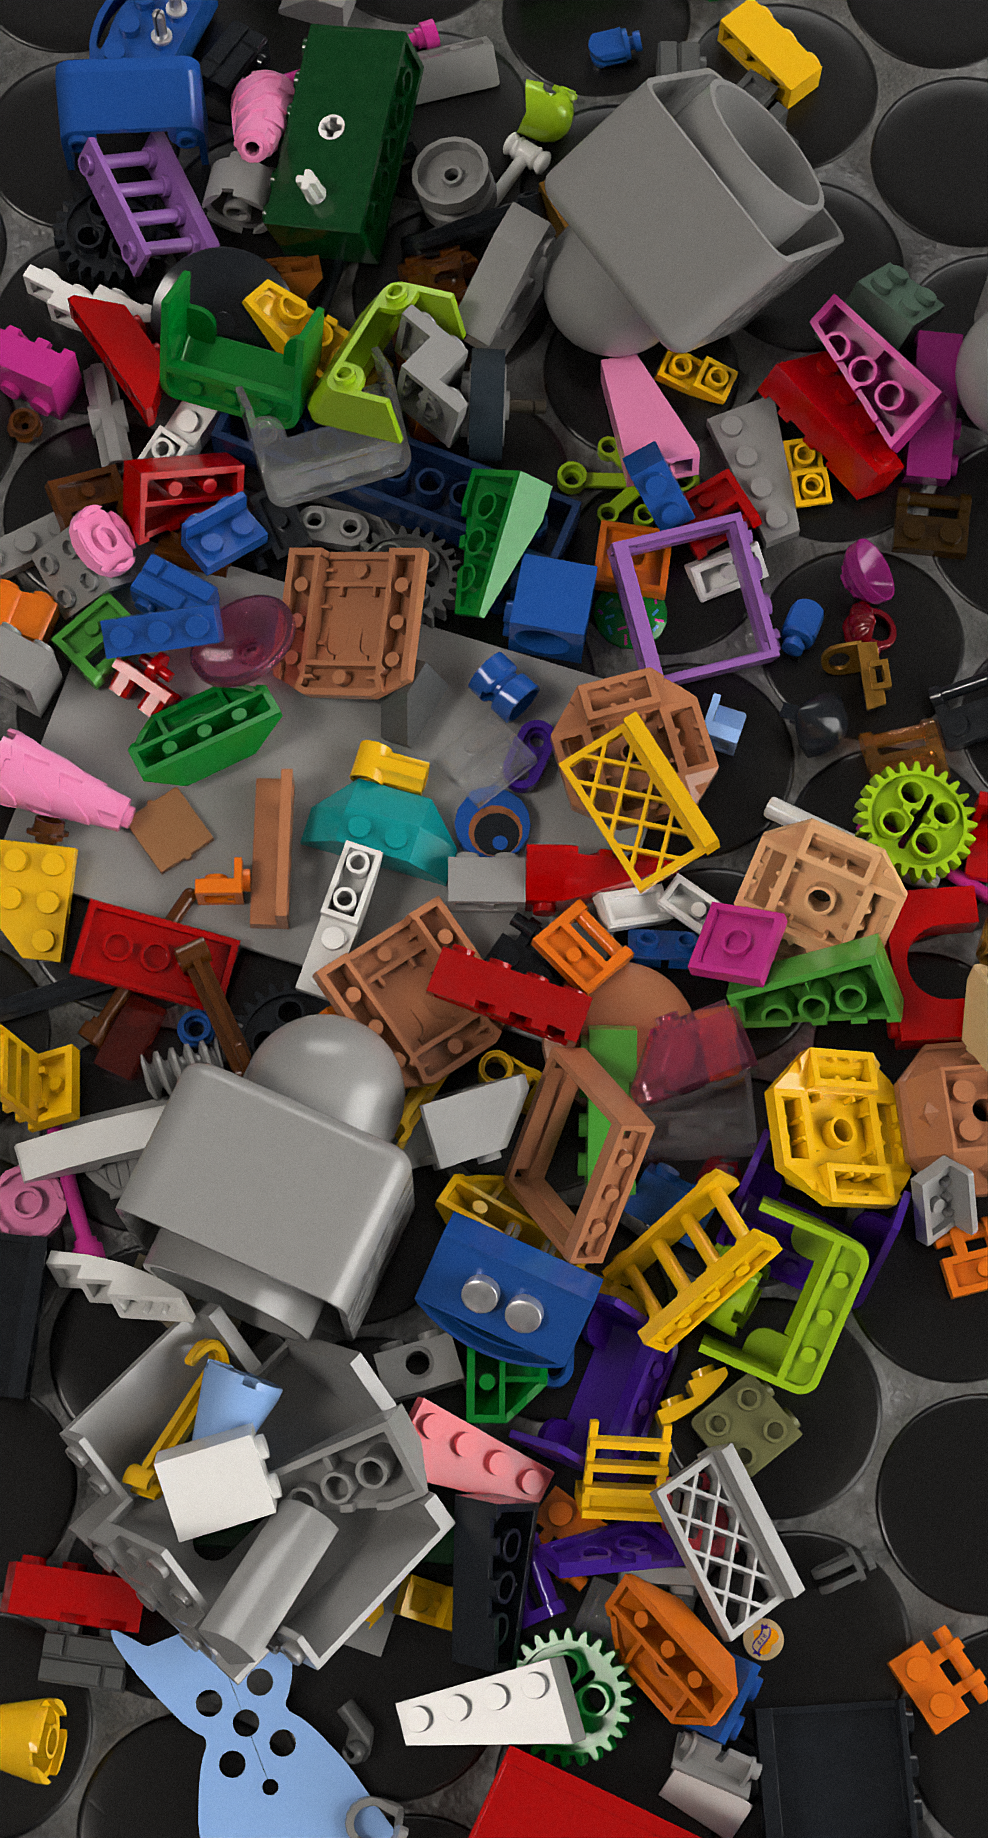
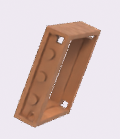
[503,1047,656,1264]

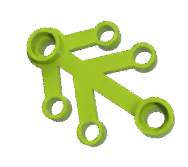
[557,436,700,527]

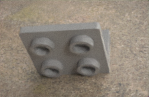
[31,526,137,620]

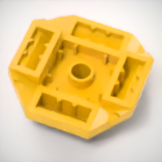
[764,1047,912,1209]

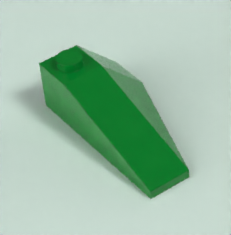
[455,468,553,618]

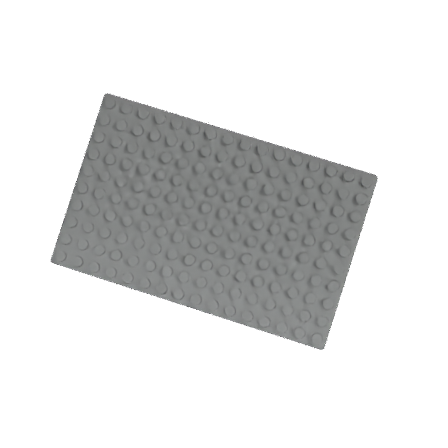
[4,541,648,1042]

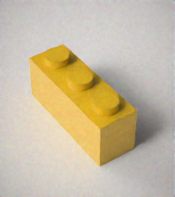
[717,0,822,109]

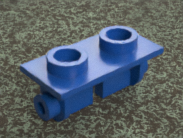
[628,929,699,969]

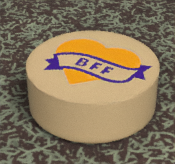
[742,1618,784,1661]

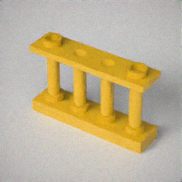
[601,1168,783,1353]

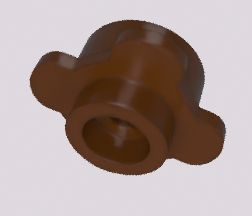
[26,815,69,845]

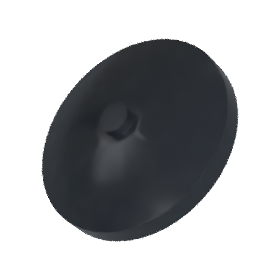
[151,246,291,352]

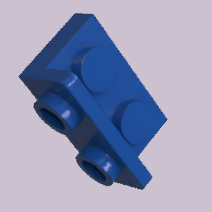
[181,491,268,576]

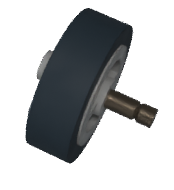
[460,348,546,461]

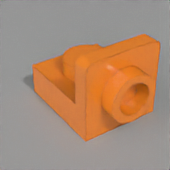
[195,857,252,905]

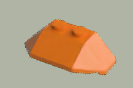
[605,1573,738,1726]

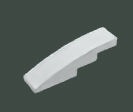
[14,1105,166,1184]
[46,1250,196,1323]

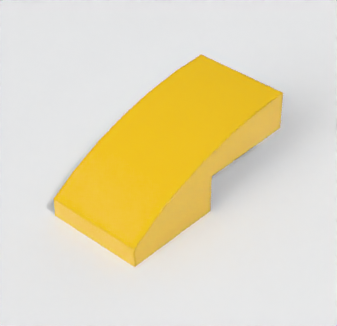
[392,1574,453,1632]

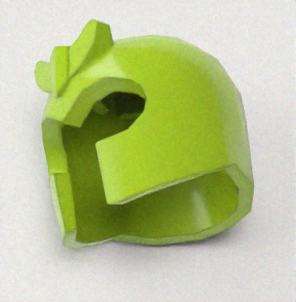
[517,79,578,143]

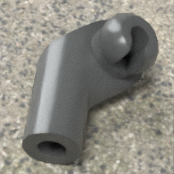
[337,1698,375,1764]

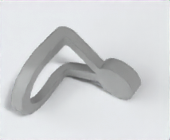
[345,1796,409,1838]

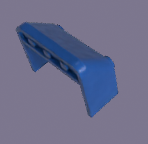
[55,56,209,170]

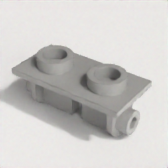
[671,1731,762,1800]

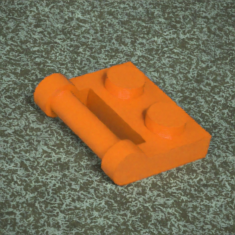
[531,899,635,996]

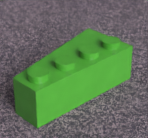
[726,933,904,1028]
[577,1025,637,1195]

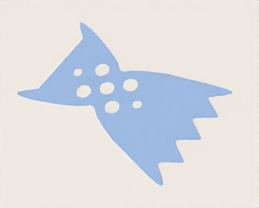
[111,1630,394,1838]

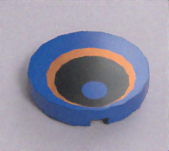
[454,788,531,857]

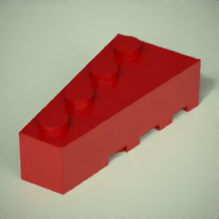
[426,944,593,1048]

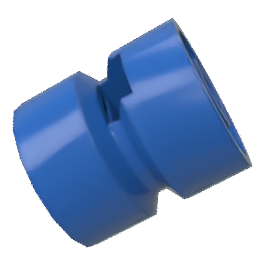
[468,652,540,724]

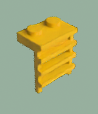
[0,1024,80,1133]
[574,1419,672,1523]

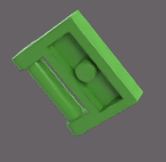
[51,592,131,690]

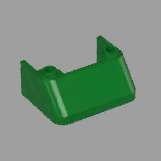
[160,270,325,429]

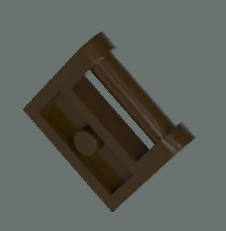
[891,486,972,560]

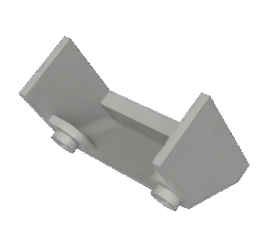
[391,1073,529,1171]

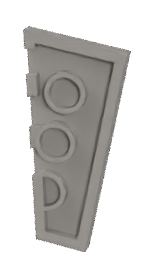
[706,397,800,549]

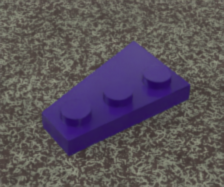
[539,1521,685,1578]

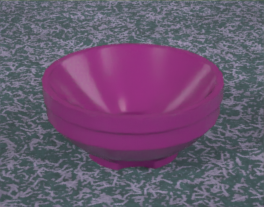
[840,538,895,605]

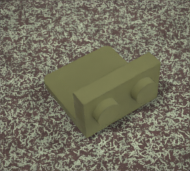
[691,1373,803,1478]

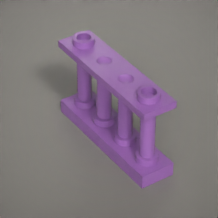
[78,132,220,277]

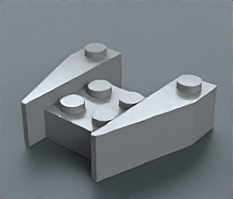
[458,202,556,357]

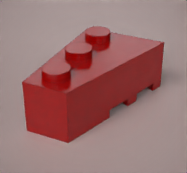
[123,452,245,546]
[0,1554,143,1633]

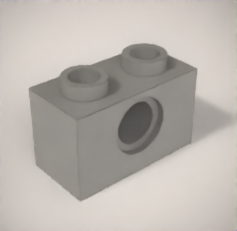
[373,1328,464,1403]

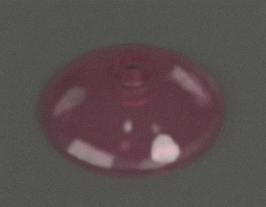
[190,595,296,688]

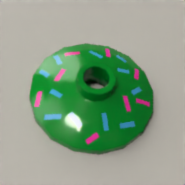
[594,591,667,649]

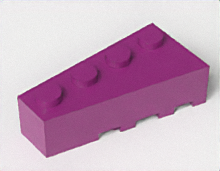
[901,330,963,487]

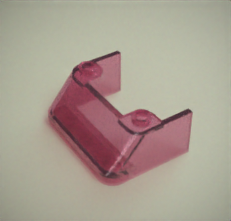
[630,999,759,1107]

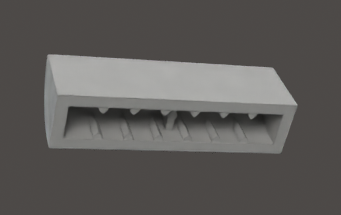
[197,1499,339,1665]

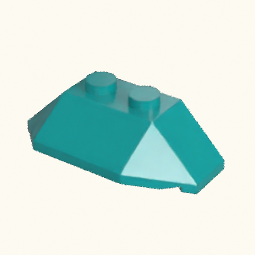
[300,778,457,886]

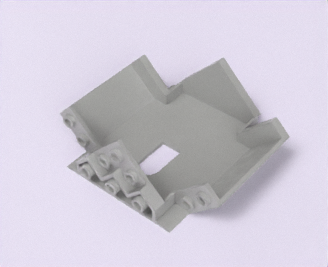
[59,1299,456,1685]

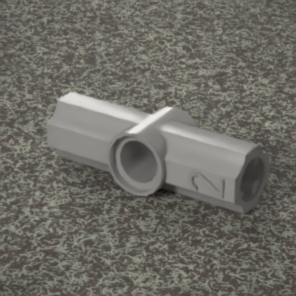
[83,362,133,475]

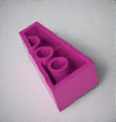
[809,293,948,453]
[0,325,84,420]

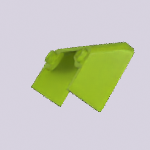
[307,282,466,444]
[698,1195,869,1394]

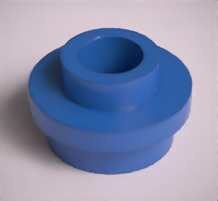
[177,1010,215,1049]

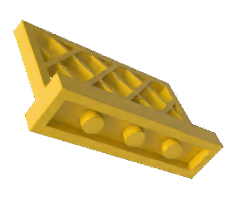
[558,711,721,894]

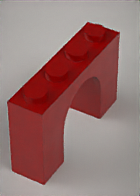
[884,885,979,1050]

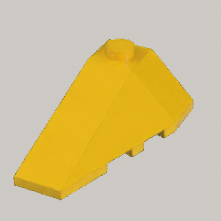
[242,279,394,397]

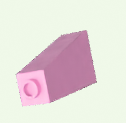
[601,354,700,487]

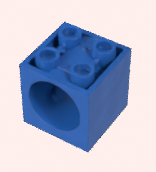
[503,553,598,663]

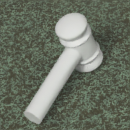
[494,132,551,208]

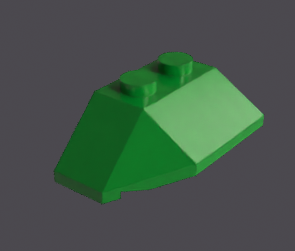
[128,683,283,786]
[466,1326,548,1424]

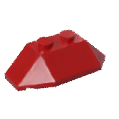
[68,295,163,427]

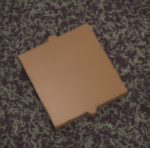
[129,786,214,874]

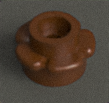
[7,408,44,443]

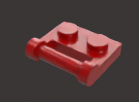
[681,468,763,561]

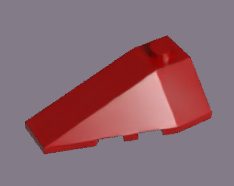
[525,844,679,917]

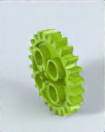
[853,761,978,884]

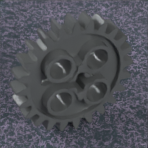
[351,526,461,630]

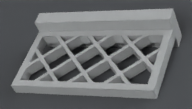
[649,1443,805,1642]

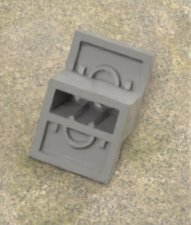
[393,304,468,448]

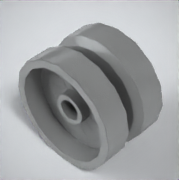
[412,136,497,227]

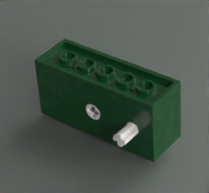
[262,24,424,265]

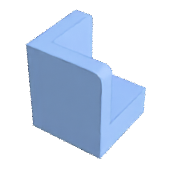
[705,693,746,756]

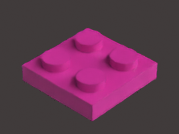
[688,902,788,988]

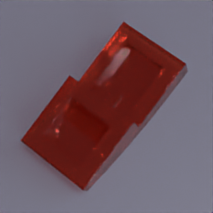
[94,994,168,1080]

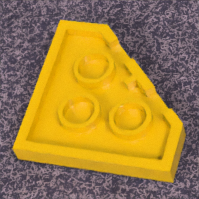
[0,839,78,963]

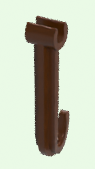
[174,937,252,1077]

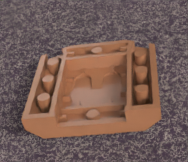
[273,548,430,700]
[312,895,505,1089]

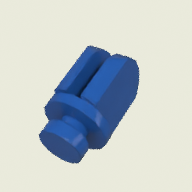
[588,27,643,68]
[781,599,824,657]

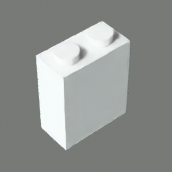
[154,1422,282,1543]

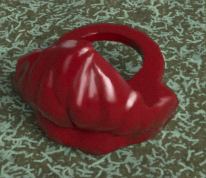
[842,600,897,656]

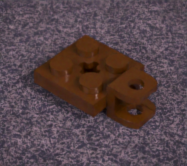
[397,245,479,300]

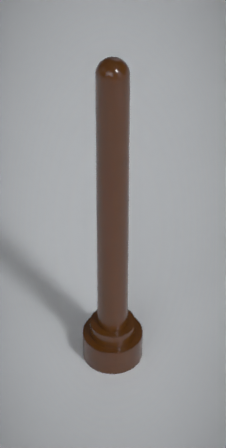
[77,888,196,1050]

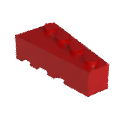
[757,351,905,500]

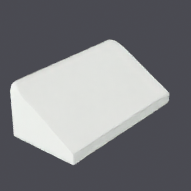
[684,540,769,602]
[656,873,720,935]
[658,1769,753,1838]

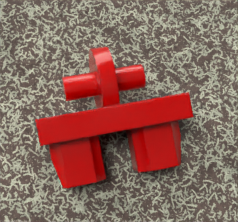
[109,652,183,717]

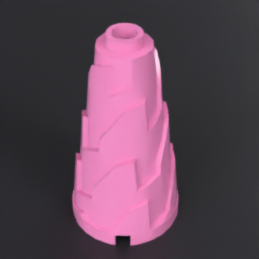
[230,70,295,163]
[0,728,136,832]

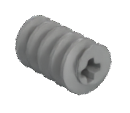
[140,1037,224,1101]

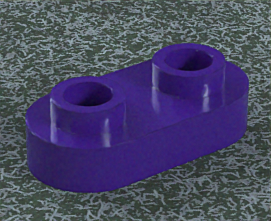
[503,720,554,793]

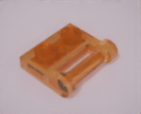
[858,718,951,782]

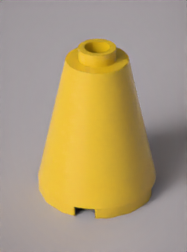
[0,1697,67,1785]

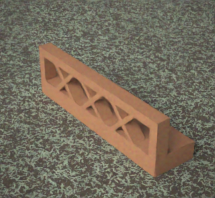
[250,769,295,929]

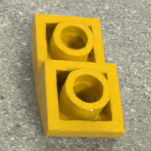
[653,349,738,405]
[783,438,833,508]
[655,1364,728,1430]

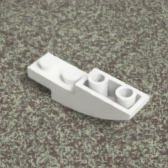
[23,264,153,340]
[122,401,221,482]
[295,840,383,1001]

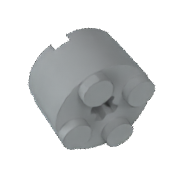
[202,151,276,234]

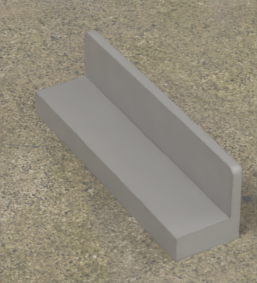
[416,36,500,105]

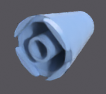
[192,1358,283,1441]

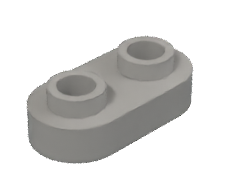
[300,506,370,552]

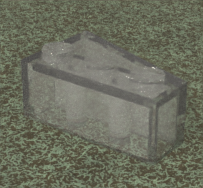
[641,1067,758,1163]

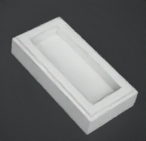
[592,883,674,932]

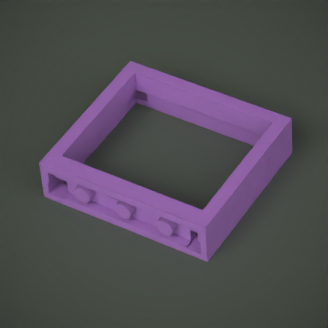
[607,512,781,685]

